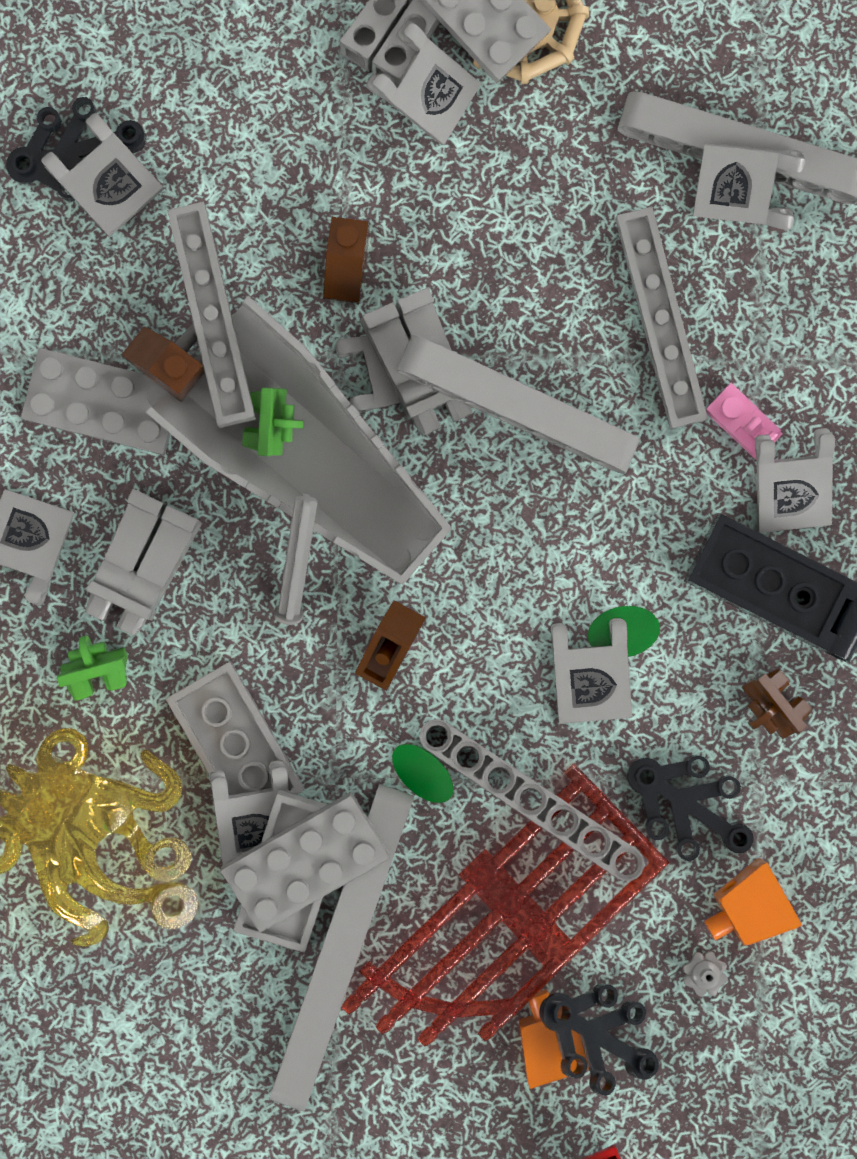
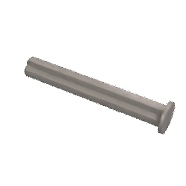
[274,493,318,625]

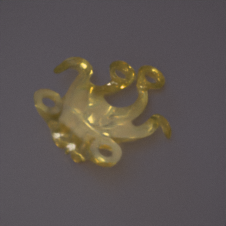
[0,728,199,947]

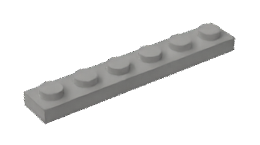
[167,202,256,428]
[615,207,708,430]

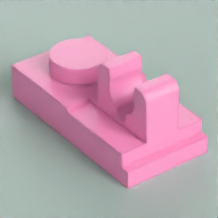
[706,383,783,460]

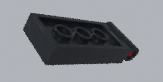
[684,514,857,663]

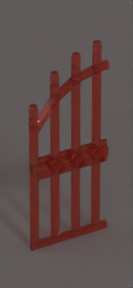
[341,763,670,1047]

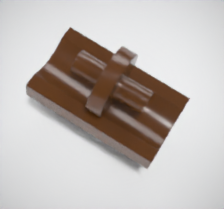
[742,669,812,739]

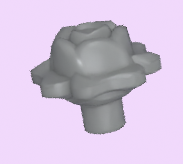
[683,951,728,997]

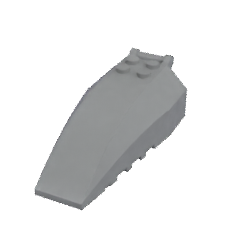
[146,296,452,585]

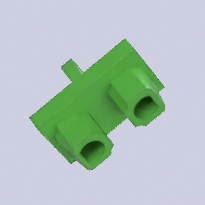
[242,388,304,456]
[57,635,128,701]

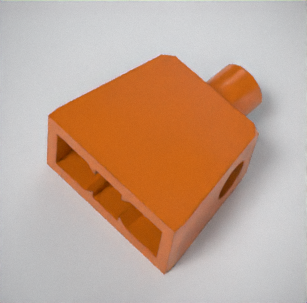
[704,858,802,946]
[519,990,589,1089]

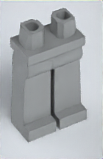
[340,0,440,86]
[360,287,472,436]
[85,489,202,636]

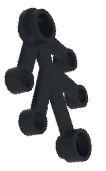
[6,97,147,202]
[627,755,754,861]
[539,983,659,1096]

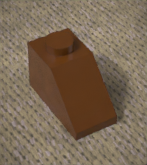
[323,216,370,304]
[121,326,204,402]
[354,600,426,691]

